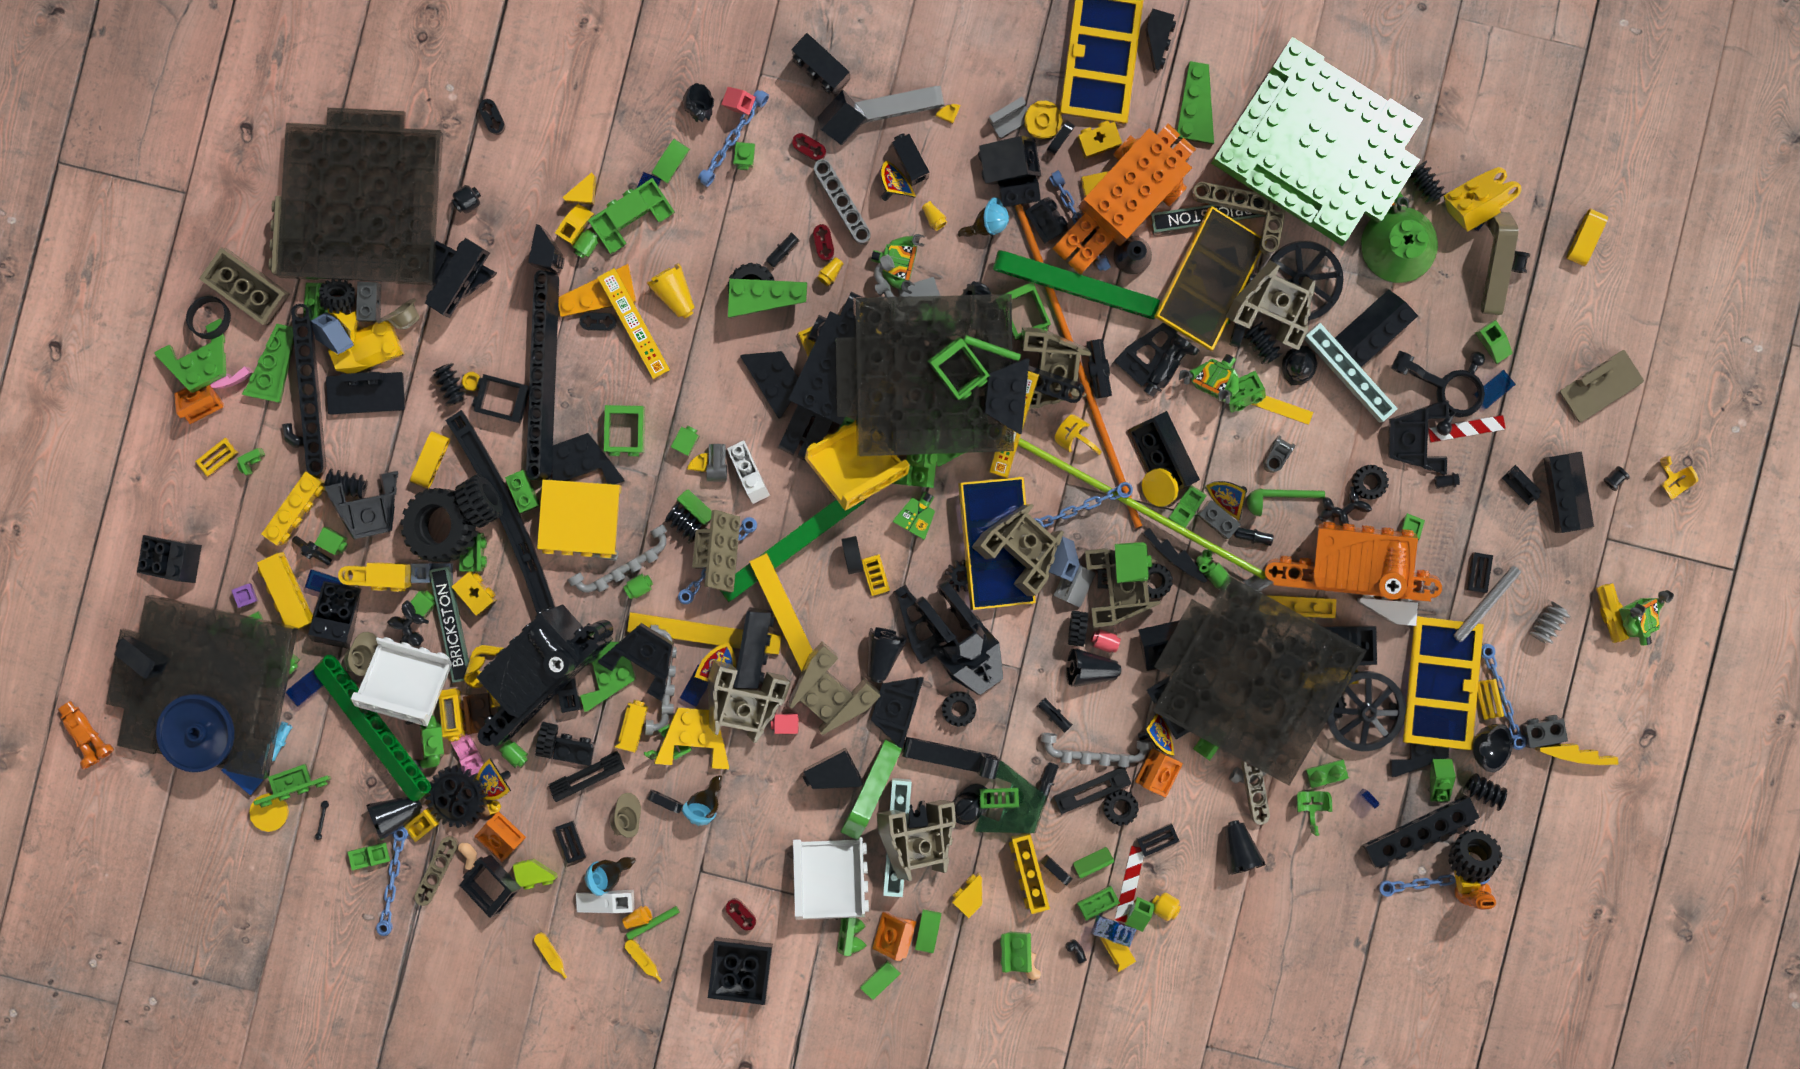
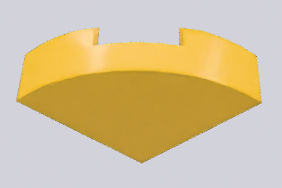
[935,104,961,124]
[687,453,709,472]

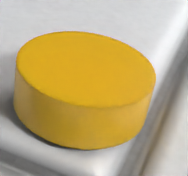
[462,372,481,391]

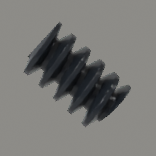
[1409,160,1448,204]
[1244,321,1283,364]
[433,363,467,407]
[324,468,368,499]
[665,502,708,544]
[1463,773,1507,811]

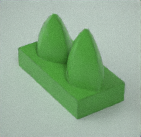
[1306,759,1349,788]
[837,918,867,956]

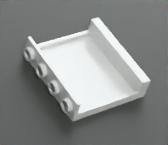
[351,637,452,726]
[793,837,869,920]

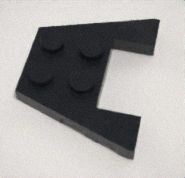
[1388,400,1449,475]
[552,433,625,485]
[323,471,398,539]
[597,623,674,701]
[1389,702,1449,777]

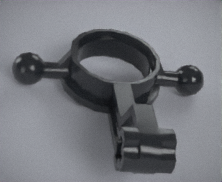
[1391,351,1485,436]

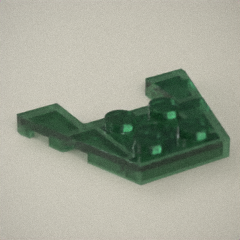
[975,760,1048,833]

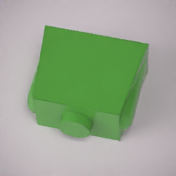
[1115,542,1152,583]

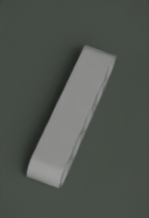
[855,86,944,123]
[814,159,871,245]

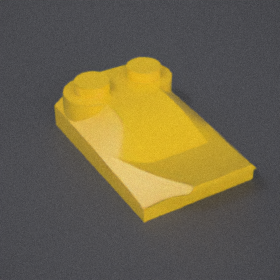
[328,320,404,374]

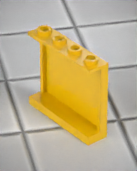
[805,414,910,511]
[537,480,622,558]

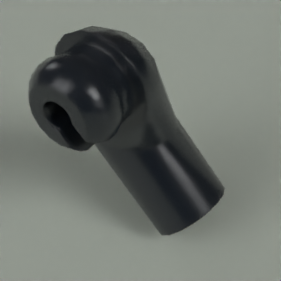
[282,423,304,448]
[1065,939,1087,964]

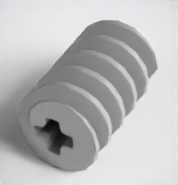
[1530,601,1571,644]

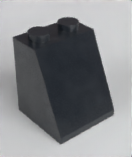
[978,136,1041,185]
[802,747,863,789]

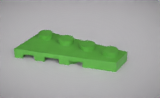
[1177,61,1214,144]
[728,279,807,318]
[242,324,294,403]

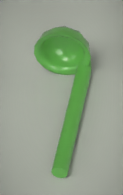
[1247,488,1325,517]

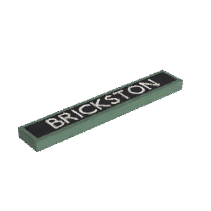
[1151,199,1265,233]
[429,566,469,683]

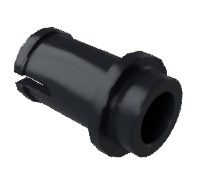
[1434,472,1460,489]

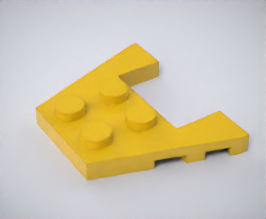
[654,707,729,770]

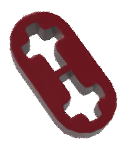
[792,133,826,161]
[813,224,834,261]
[726,898,757,931]

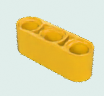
[1566,208,1608,267]
[410,431,450,489]

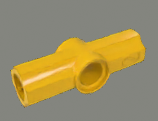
[1596,583,1630,643]

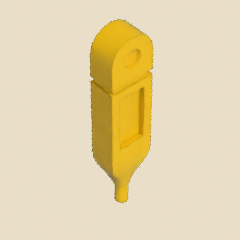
[534,932,567,979]
[625,939,662,982]

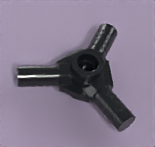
[292,536,332,565]

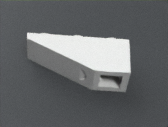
[727,440,770,504]
[1357,595,1418,626]
[576,890,635,913]

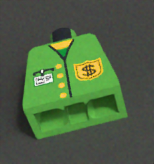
[893,491,935,540]

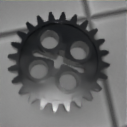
[426,765,488,828]

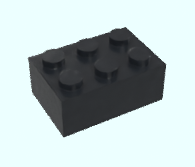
[791,33,850,95]

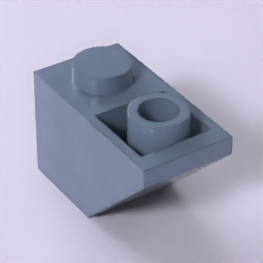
[311,312,354,354]
[1049,536,1080,582]

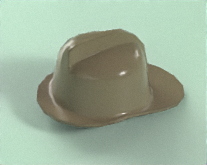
[376,298,419,329]
[344,632,378,676]
[609,793,641,838]

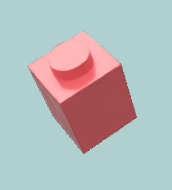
[721,87,756,115]
[771,713,799,734]

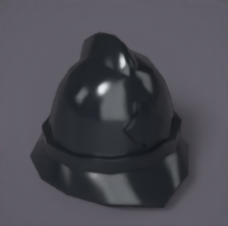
[1282,346,1318,385]

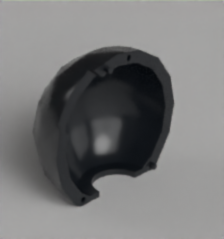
[1472,724,1514,773]

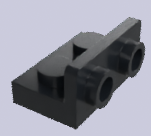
[998,177,1041,207]
[1025,197,1068,244]
[553,733,595,766]

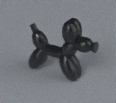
[1318,486,1372,526]
[387,600,429,646]

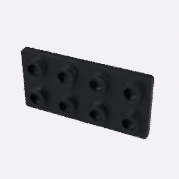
[326,372,405,415]

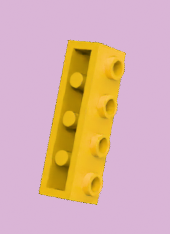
[261,471,325,545]
[257,552,313,633]
[1009,832,1050,914]

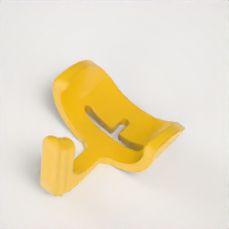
[1055,414,1102,455]
[1660,456,1698,500]
[464,645,504,688]

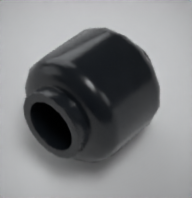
[451,185,481,214]

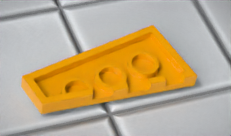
[558,264,636,317]

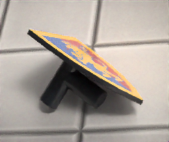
[880,160,916,201]
[1206,481,1247,520]
[695,642,736,682]
[1138,710,1174,756]
[476,758,511,800]

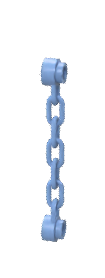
[698,90,769,187]
[1049,170,1111,271]
[1033,482,1133,528]
[678,517,757,604]
[1481,644,1526,750]
[376,825,409,936]
[1379,874,1490,897]

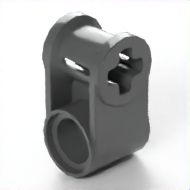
[1263,435,1296,473]

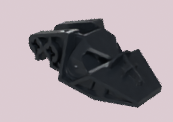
[914,580,1003,695]

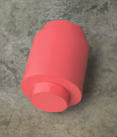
[1091,629,1121,653]

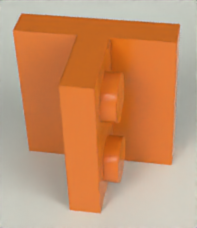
[174,383,224,424]
[1135,748,1183,797]
[475,812,526,862]
[872,912,916,961]

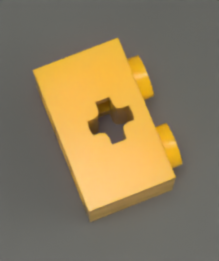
[1077,121,1122,159]
[451,571,497,616]

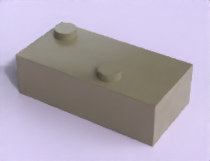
[199,248,290,325]

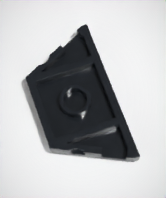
[429,239,497,298]
[740,351,798,419]
[984,358,1029,434]
[871,677,924,748]

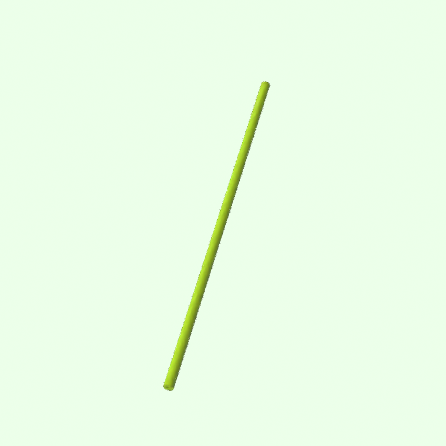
[994,425,1266,580]

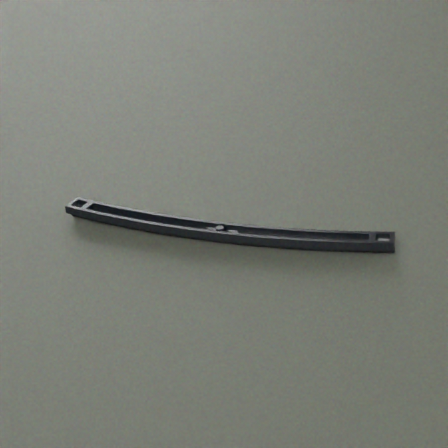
[445,410,582,713]

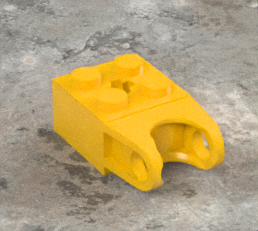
[1443,167,1521,232]
[338,562,412,592]

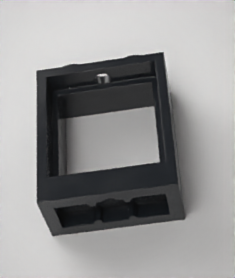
[472,374,529,424]
[459,855,521,918]

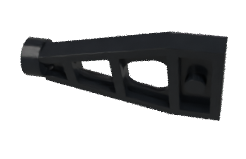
[1114,312,1185,387]
[893,585,938,664]

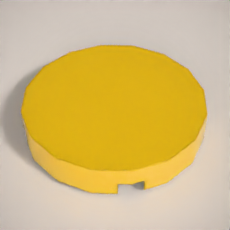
[1024,100,1063,140]
[1142,468,1179,507]
[249,793,289,832]

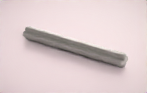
[1454,566,1521,642]

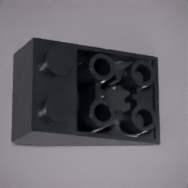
[137,535,202,583]
[308,581,362,649]
[1315,625,1377,665]

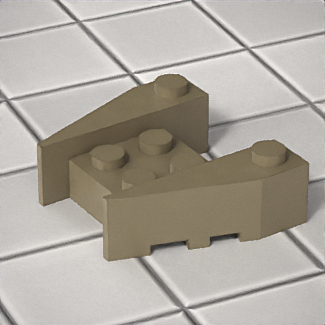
[1226,261,1315,350]
[1020,327,1091,409]
[972,504,1064,596]
[1085,548,1161,627]
[788,641,881,735]
[708,660,791,743]
[877,800,956,881]

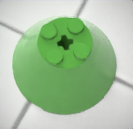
[1361,206,1438,283]

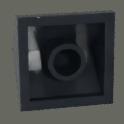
[817,90,868,145]

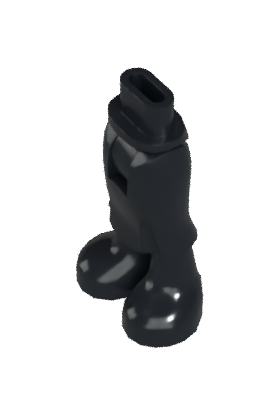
[1144,333,1200,397]

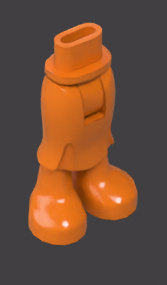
[58,701,114,770]
[1454,883,1496,910]

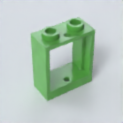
[997,282,1051,341]
[927,337,990,400]
[604,405,645,456]

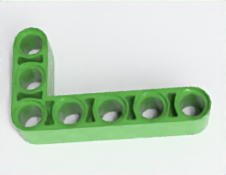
[841,740,902,841]

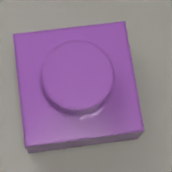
[232,583,258,608]

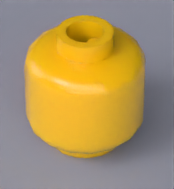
[1152,892,1181,921]

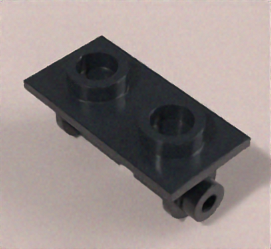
[1502,465,1542,505]

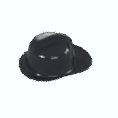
[952,784,991,825]

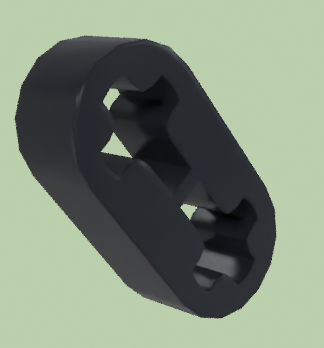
[479,99,505,135]
[1047,120,1075,155]
[580,313,617,331]
[647,789,683,814]
[1040,854,1073,886]

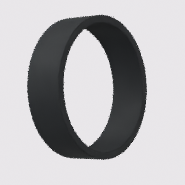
[186,296,231,339]

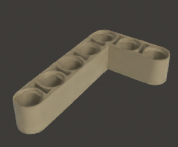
[1192,182,1286,255]
[1481,212,1518,315]

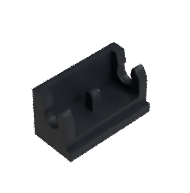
[908,800,928,828]

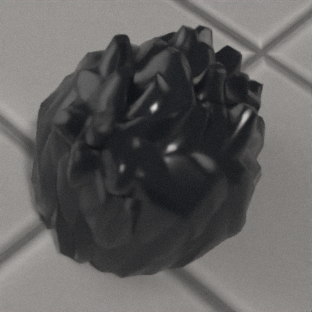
[683,83,714,122]

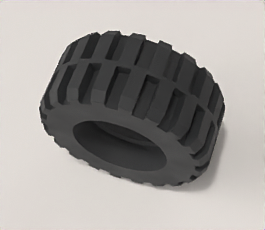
[401,488,478,562]

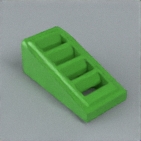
[980,788,1019,808]

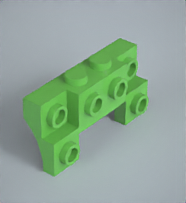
[588,178,675,254]
[892,408,941,488]

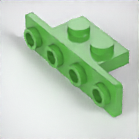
[254,764,331,808]

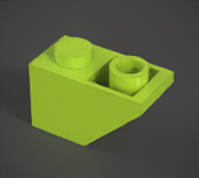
[513,859,558,890]

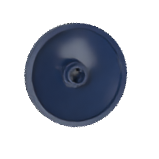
[156,694,234,772]

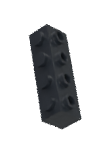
[425,238,490,318]

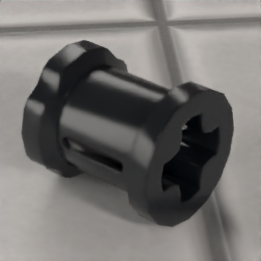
[1511,251,1530,273]
[1603,466,1630,491]

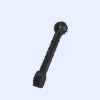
[315,801,329,840]

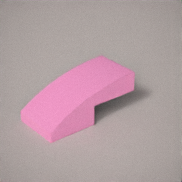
[210,366,254,389]
[451,733,484,775]

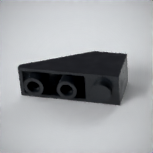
[1145,8,1176,74]

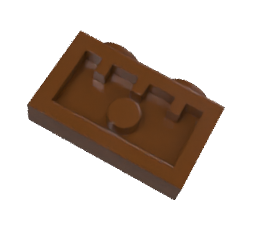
[460,693,491,735]

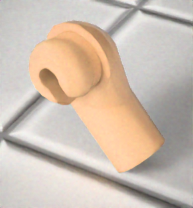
[458,843,477,870]
[1025,952,1041,980]

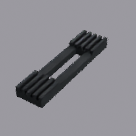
[548,751,625,802]
[1054,767,1132,814]

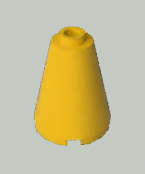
[647,263,695,319]

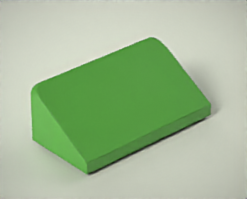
[303,283,328,319]
[677,490,712,525]
[1073,847,1115,878]
[860,960,901,1000]

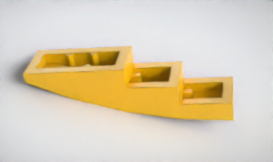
[1535,743,1619,765]

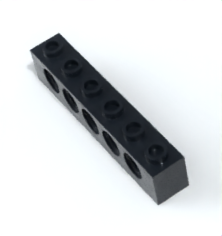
[1363,795,1480,869]

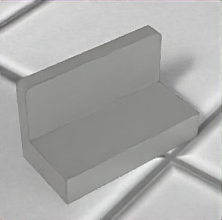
[988,97,1027,138]
[898,277,941,310]
[1053,565,1096,607]

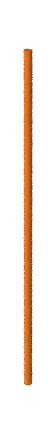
[1015,204,1142,528]

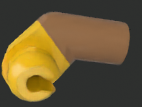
[479,800,501,817]

